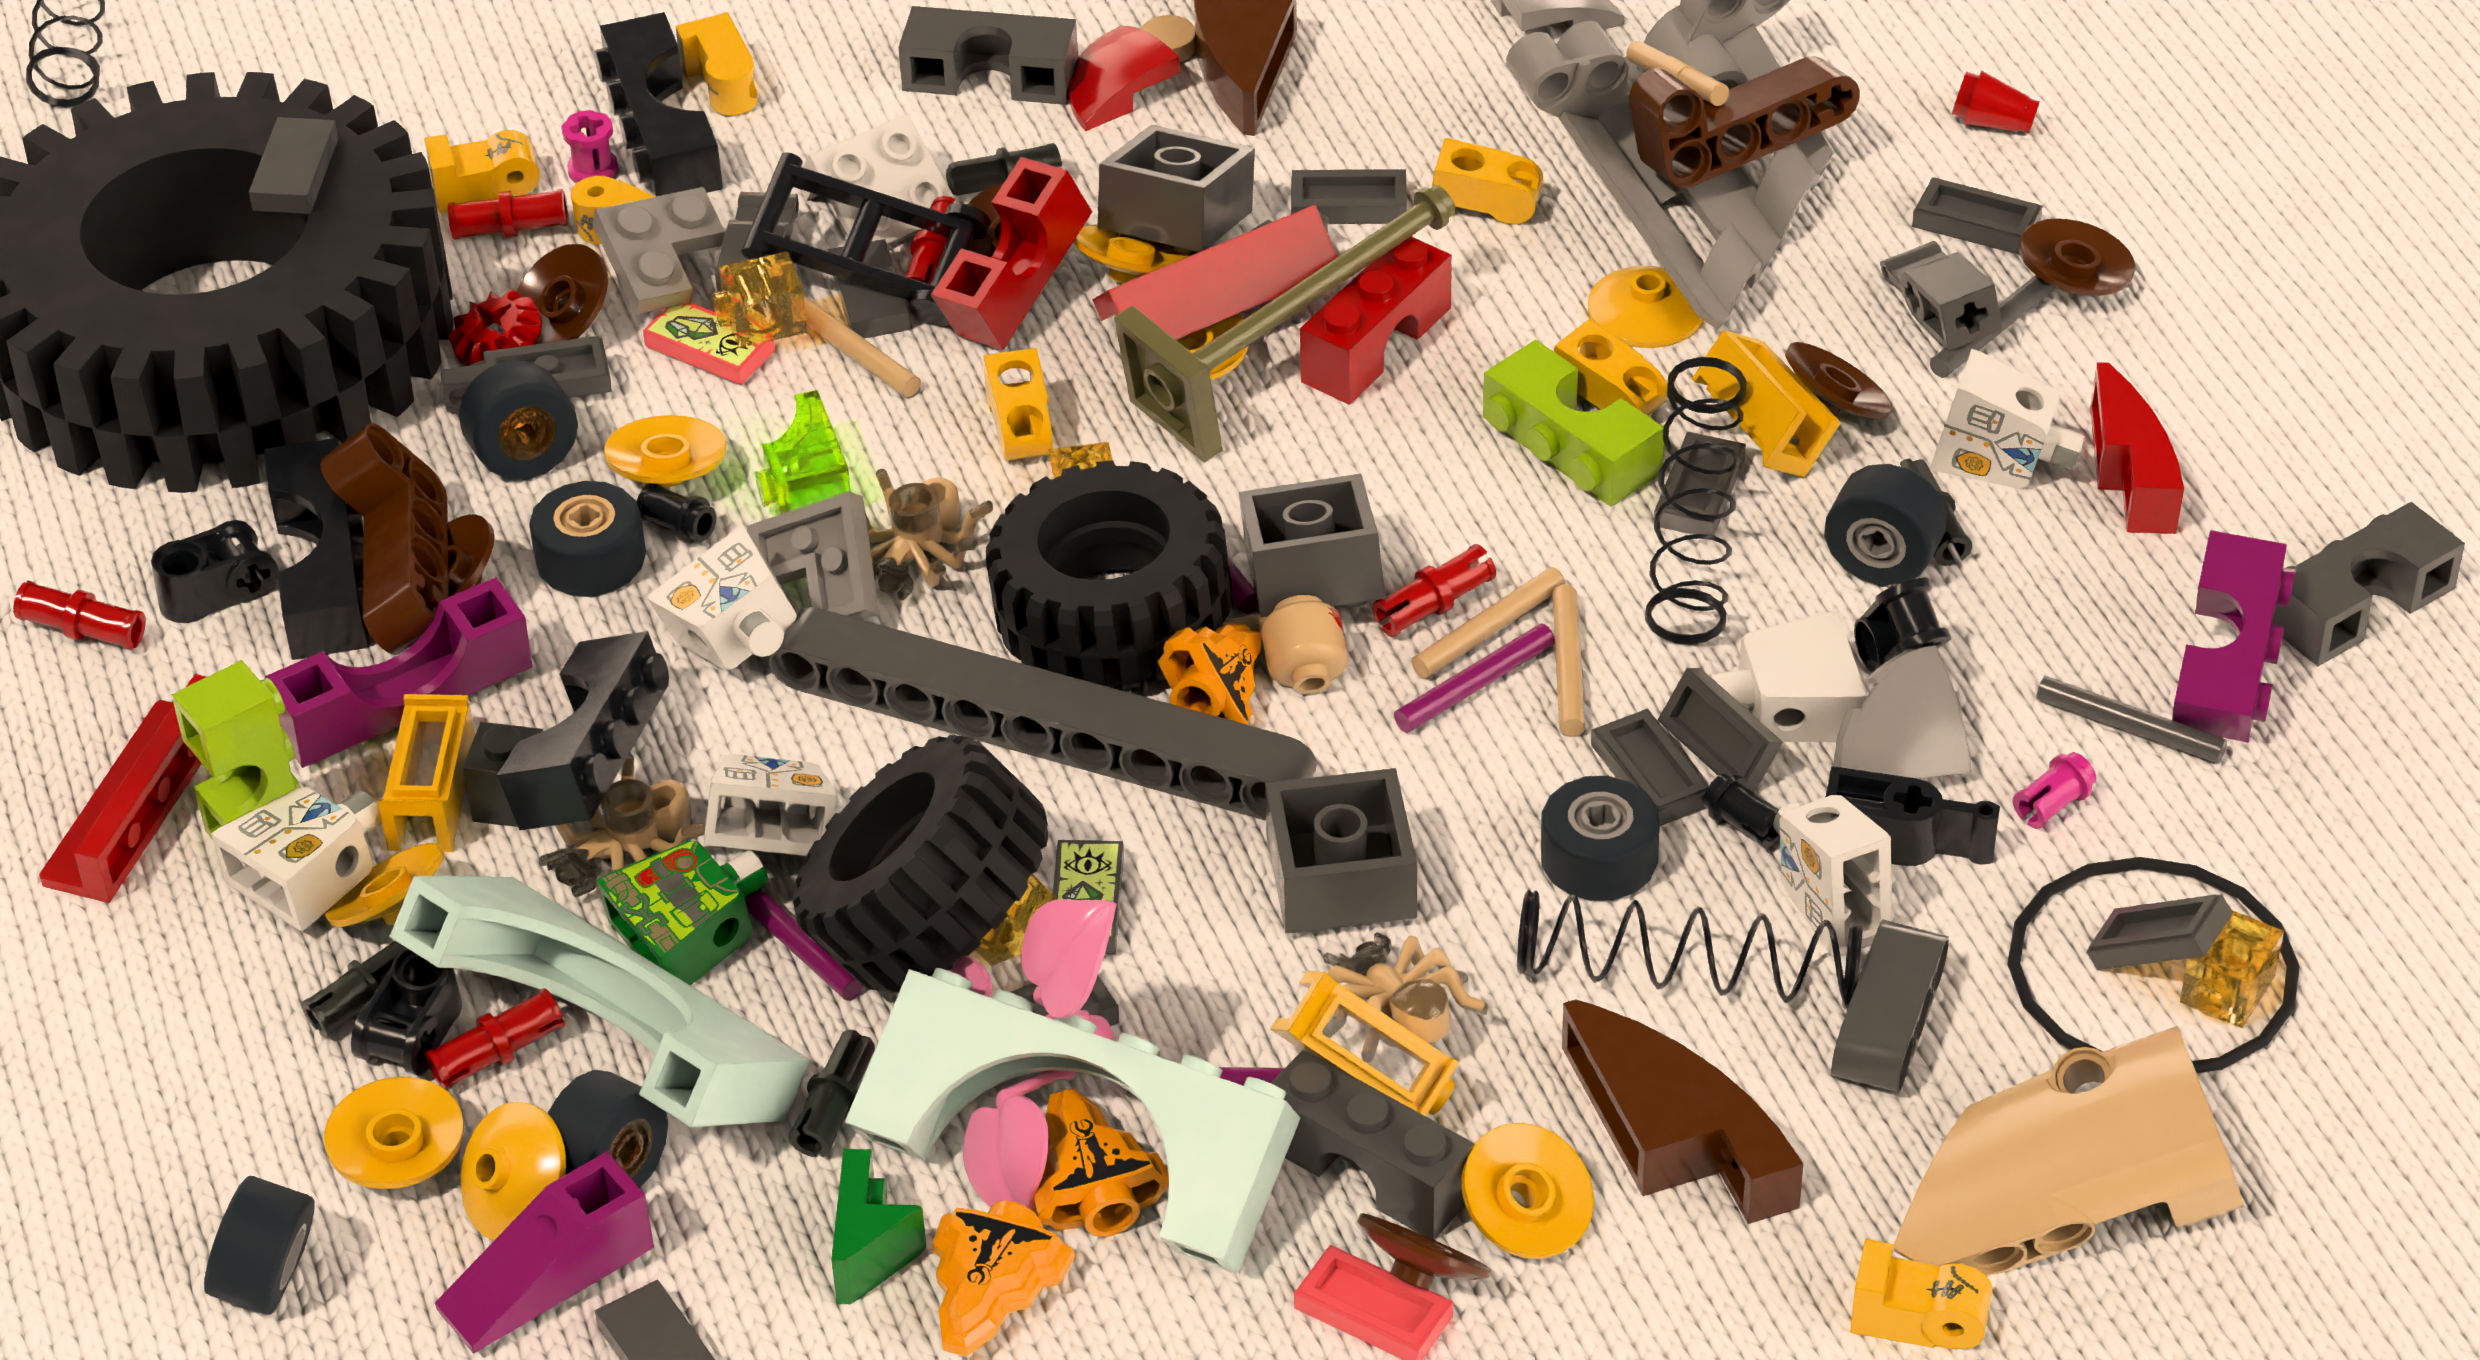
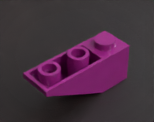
[435,1151,654,1354]

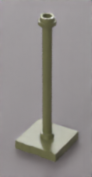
[1114,185,1455,463]

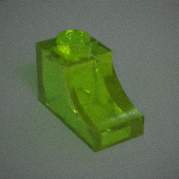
[755,390,851,515]

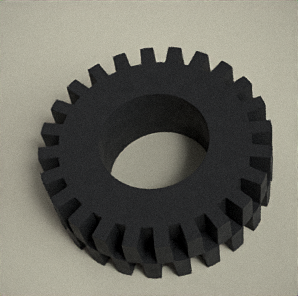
[0,72,453,493]

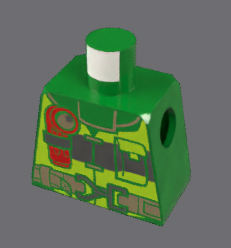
[596,840,769,986]

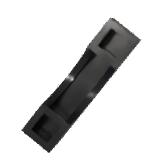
[594,12,723,197]
[264,438,367,660]
[497,631,669,830]

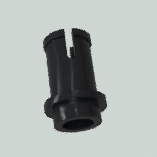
[636,483,717,544]
[1703,774,1780,848]

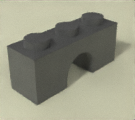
[898,6,1078,105]
[2272,501,2465,667]
[1271,1049,1474,1240]

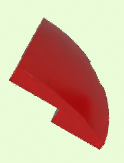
[1069,25,1180,131]

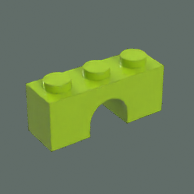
[1483,339,1664,507]
[171,660,301,840]

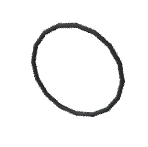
[2007,857,2300,1073]

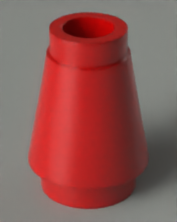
[1951,70,2040,134]

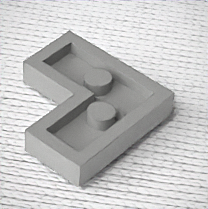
[592,187,725,315]
[747,491,879,620]

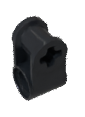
[151,520,279,623]
[1854,577,1952,673]
[351,948,462,1076]

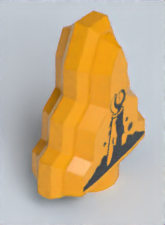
[1157,624,1262,725]
[1034,1088,1169,1237]
[932,1200,1075,1357]

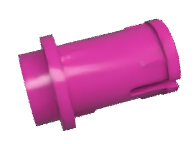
[2012,752,2096,829]

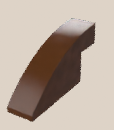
[1194,0,1297,136]
[1561,999,1804,1224]

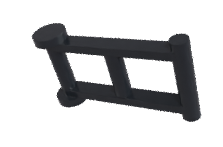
[741,152,991,326]

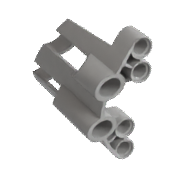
[1506,0,1834,329]

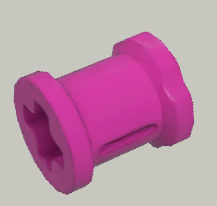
[561,110,619,183]

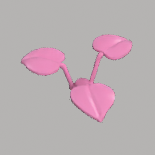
[931,899,1117,1212]

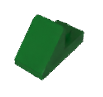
[831,1149,926,1305]

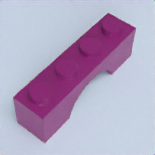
[265,577,533,768]

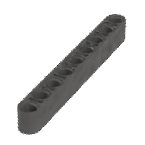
[769,607,1317,821]

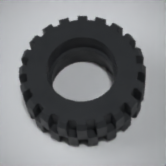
[986,460,1232,689]
[793,735,1048,993]

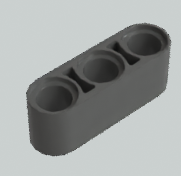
[1831,919,1949,1093]

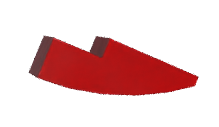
[2090,362,2184,534]

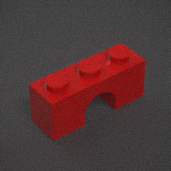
[931,157,1092,350]
[1300,236,1452,405]

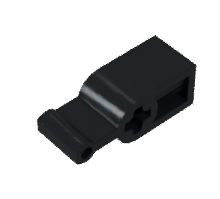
[1825,766,2000,866]

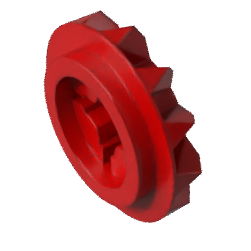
[448,289,542,366]

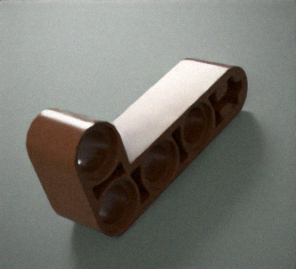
[1629,56,1860,189]
[320,423,449,655]

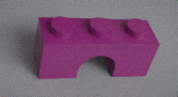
[2172,530,2296,743]

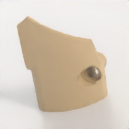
[1893,1026,2244,1276]

